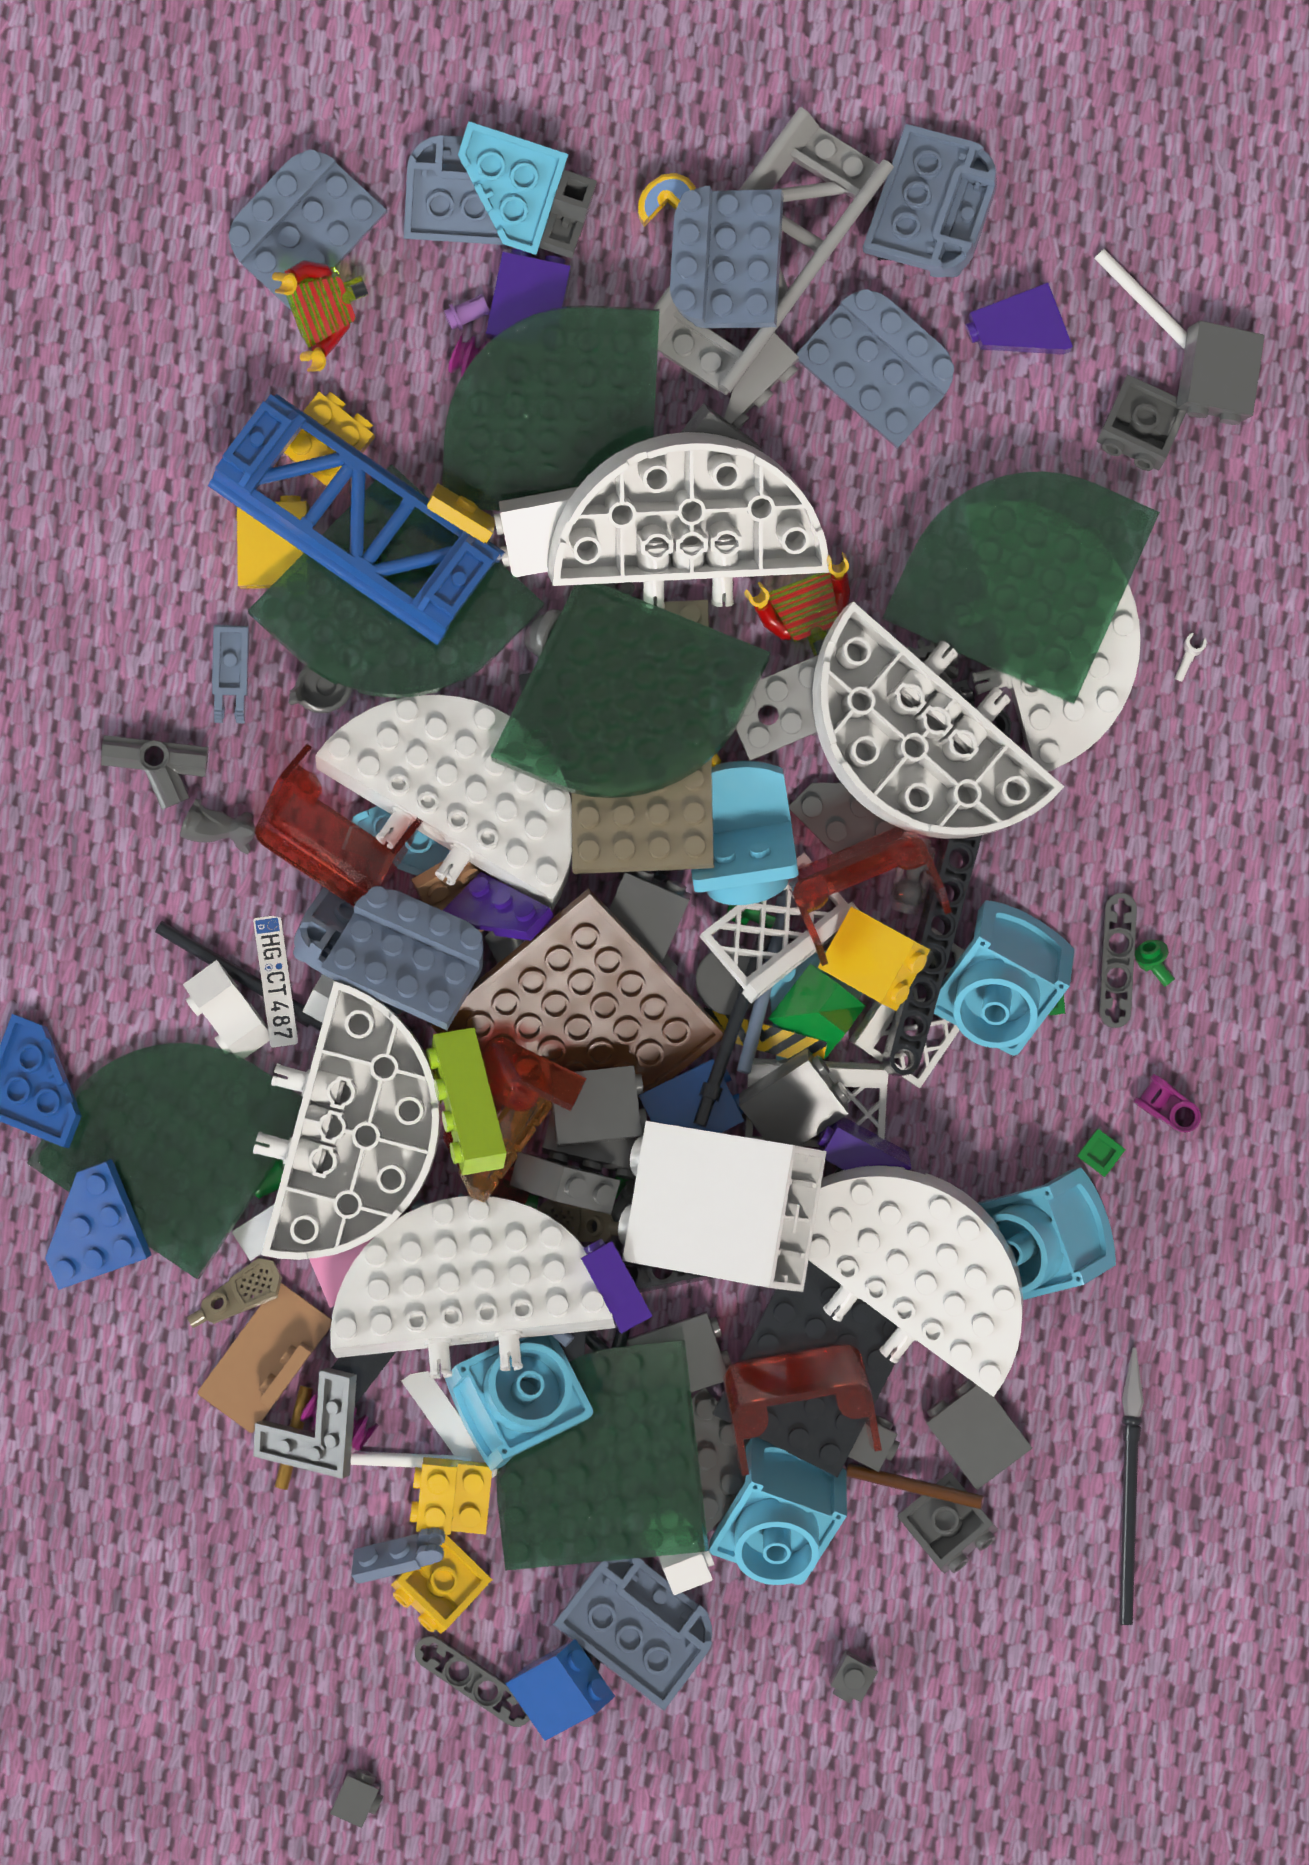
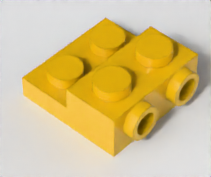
[284,391,375,487]
[410,1457,492,1535]
[391,1535,492,1634]

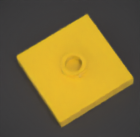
[427,483,495,543]

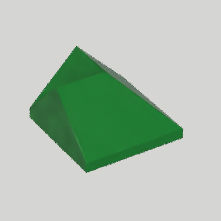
[768,963,865,1059]

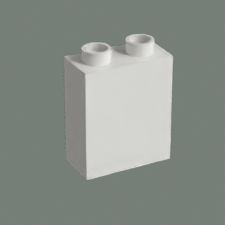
[618,1121,827,1292]

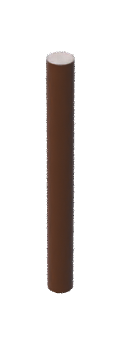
[847,1463,984,1509]

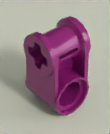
[1133,1073,1201,1133]

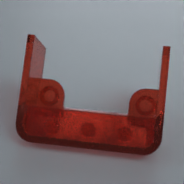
[255,744,423,907]
[788,827,952,966]
[443,1038,587,1205]
[723,1343,882,1476]

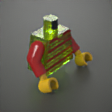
[272,260,368,372]
[744,552,851,657]

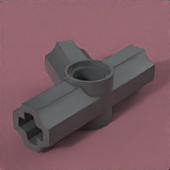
[101,735,209,810]

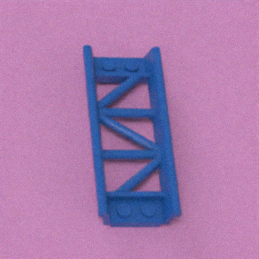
[208,394,505,646]

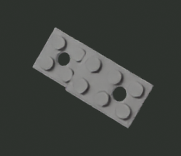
[722,655,818,761]

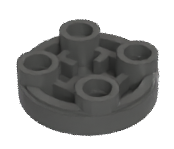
[696,946,754,1015]

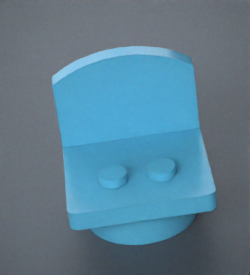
[691,761,799,905]
[934,900,1075,1056]
[978,1167,1116,1300]
[445,1335,593,1471]
[709,1436,847,1585]

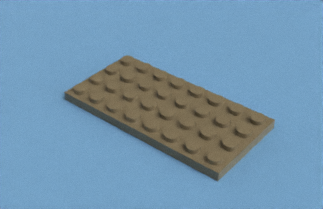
[570,600,714,874]

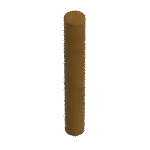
[274,1385,313,1490]

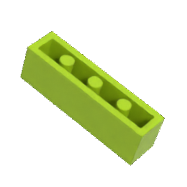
[426,1028,506,1176]

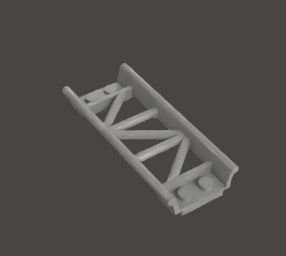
[637,107,894,395]

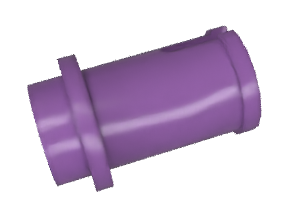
[444,294,490,330]

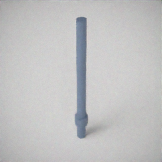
[737,874,800,1074]

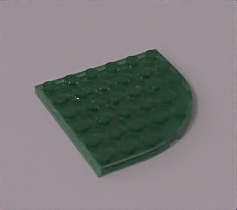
[442,305,660,511]
[248,464,545,698]
[882,471,1160,705]
[491,584,771,798]
[27,1043,303,1279]
[497,1340,709,1571]

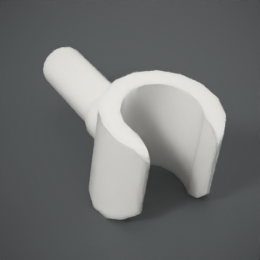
[1174,633,1207,682]

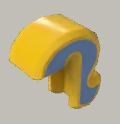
[638,173,696,227]

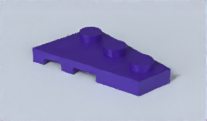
[443,872,554,941]

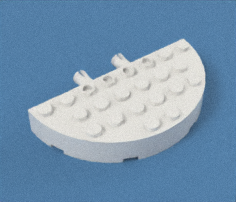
[548,432,830,610]
[954,501,1140,772]
[812,602,1064,839]
[315,695,572,911]
[253,981,441,1260]
[808,1166,1023,1397]
[330,1196,616,1379]

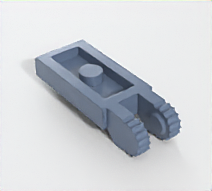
[212,625,250,723]
[351,1527,446,1584]

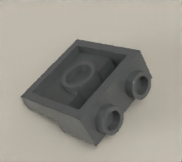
[1096,374,1187,471]
[897,1472,998,1574]

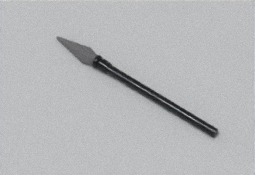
[1119,1347,1144,1625]

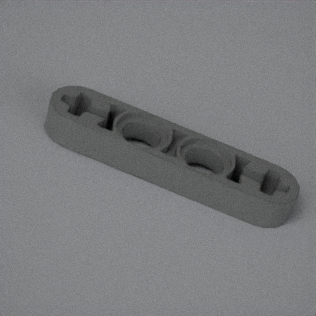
[1098,893,1137,1028]
[415,1635,530,1727]

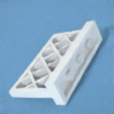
[699,853,860,1003]
[849,928,964,1088]
[745,1058,888,1147]

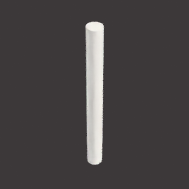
[1094,249,1187,350]
[351,1451,471,1468]

